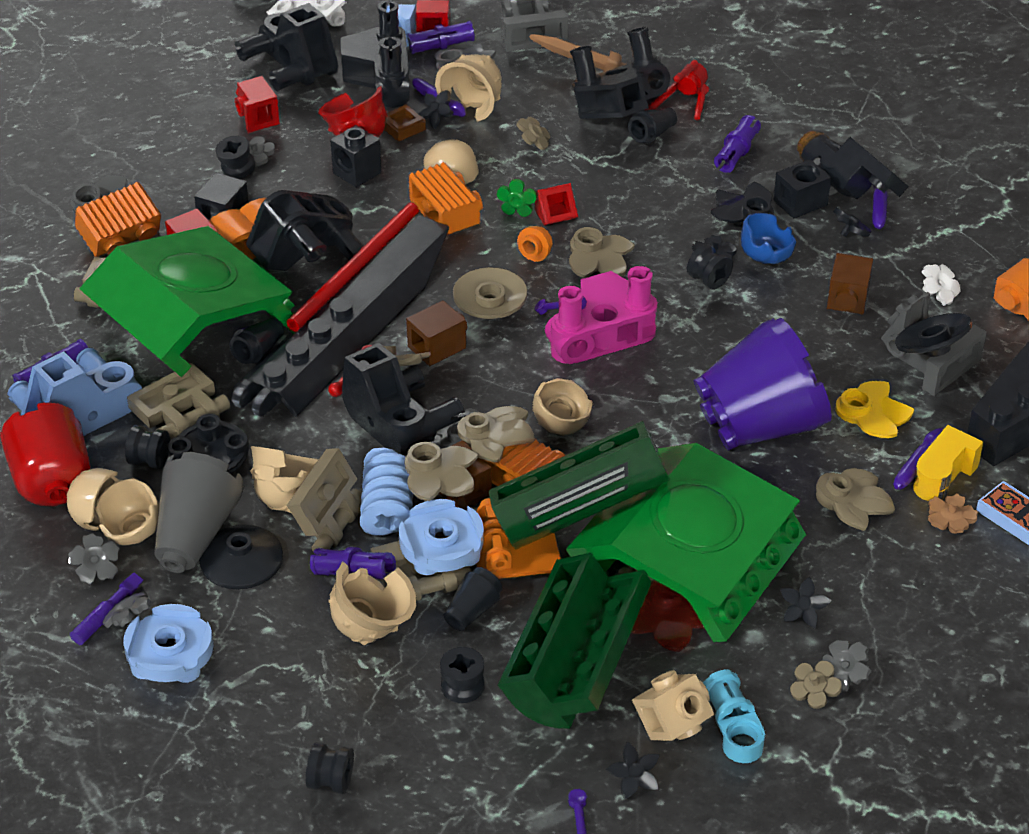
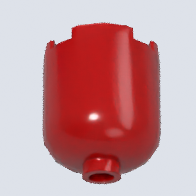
[0,403,91,507]

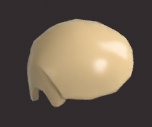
[424,139,479,185]
[533,378,593,436]
[67,468,119,531]
[95,478,159,546]

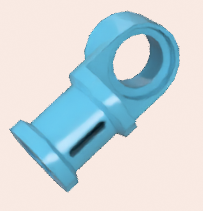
[703,670,765,763]

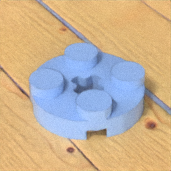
[399,499,484,575]
[124,604,213,683]

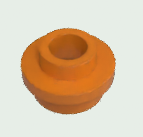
[517,226,553,262]

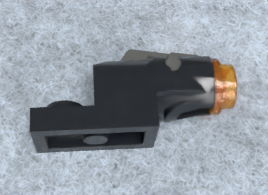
[797,131,909,199]

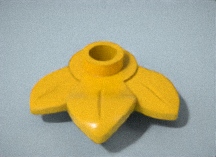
[835,381,915,438]

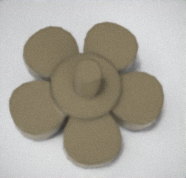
[517,117,550,150]
[790,661,842,709]

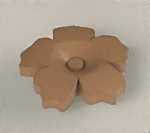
[928,493,978,533]

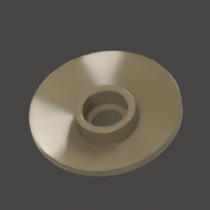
[453,267,527,319]

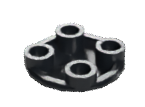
[168,414,250,474]

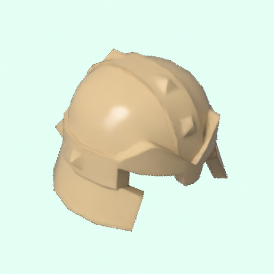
[435,54,502,122]
[250,446,319,513]
[329,561,416,646]

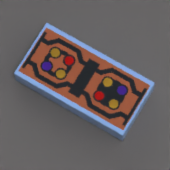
[976,481,1029,545]

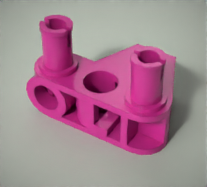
[545,266,658,364]

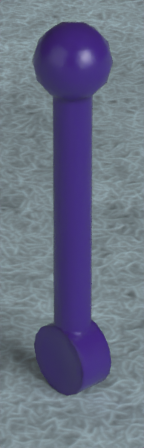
[534,296,587,315]
[568,789,587,834]

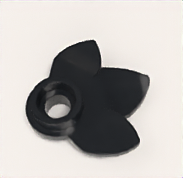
[710,182,774,223]

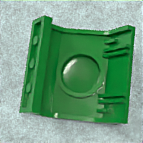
[79,226,295,377]
[566,443,806,642]

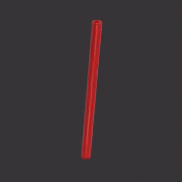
[286,202,419,332]

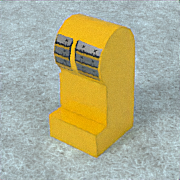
[913,425,983,501]

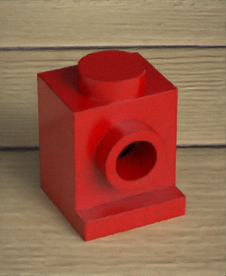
[235,76,280,133]

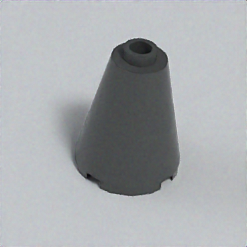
[154,452,245,573]

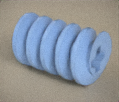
[360,447,413,536]

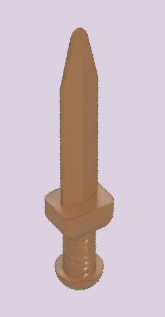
[530,34,626,72]

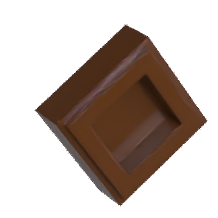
[384,105,426,142]

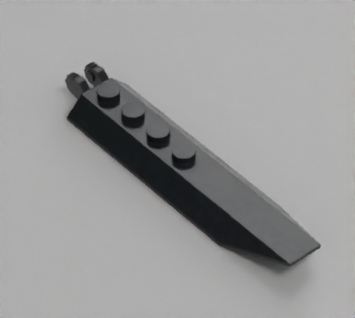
[232,215,449,417]

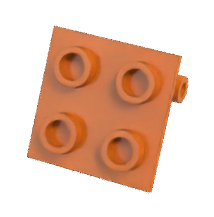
[476,498,561,579]

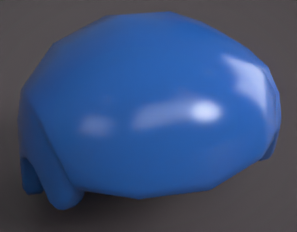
[741,213,796,264]

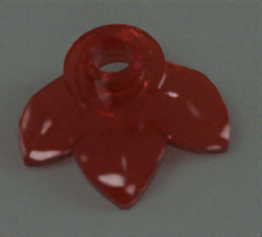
[631,580,705,652]

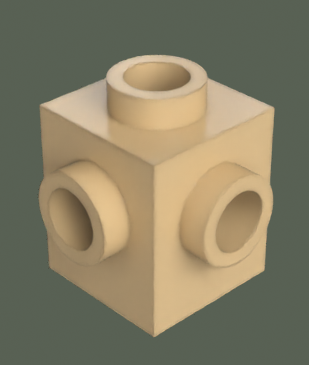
[632,670,715,741]

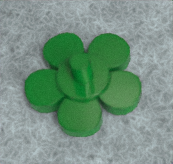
[497,179,537,217]

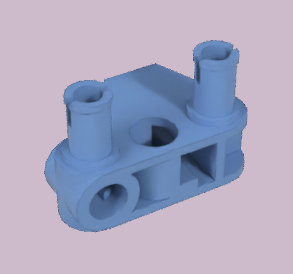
[7,348,142,436]

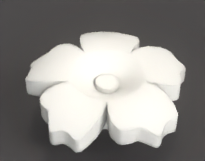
[921,264,961,306]

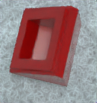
[535,183,578,225]

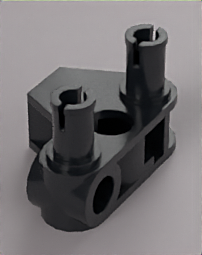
[341,0,410,108]
[234,3,339,91]
[570,27,670,119]
[246,190,364,271]
[342,343,466,456]

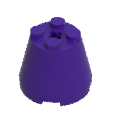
[693,318,832,451]

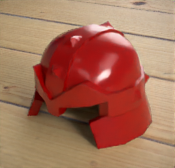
[318,86,388,138]

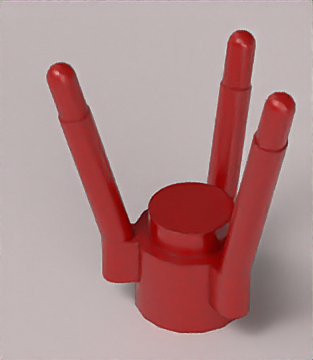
[645,60,709,120]

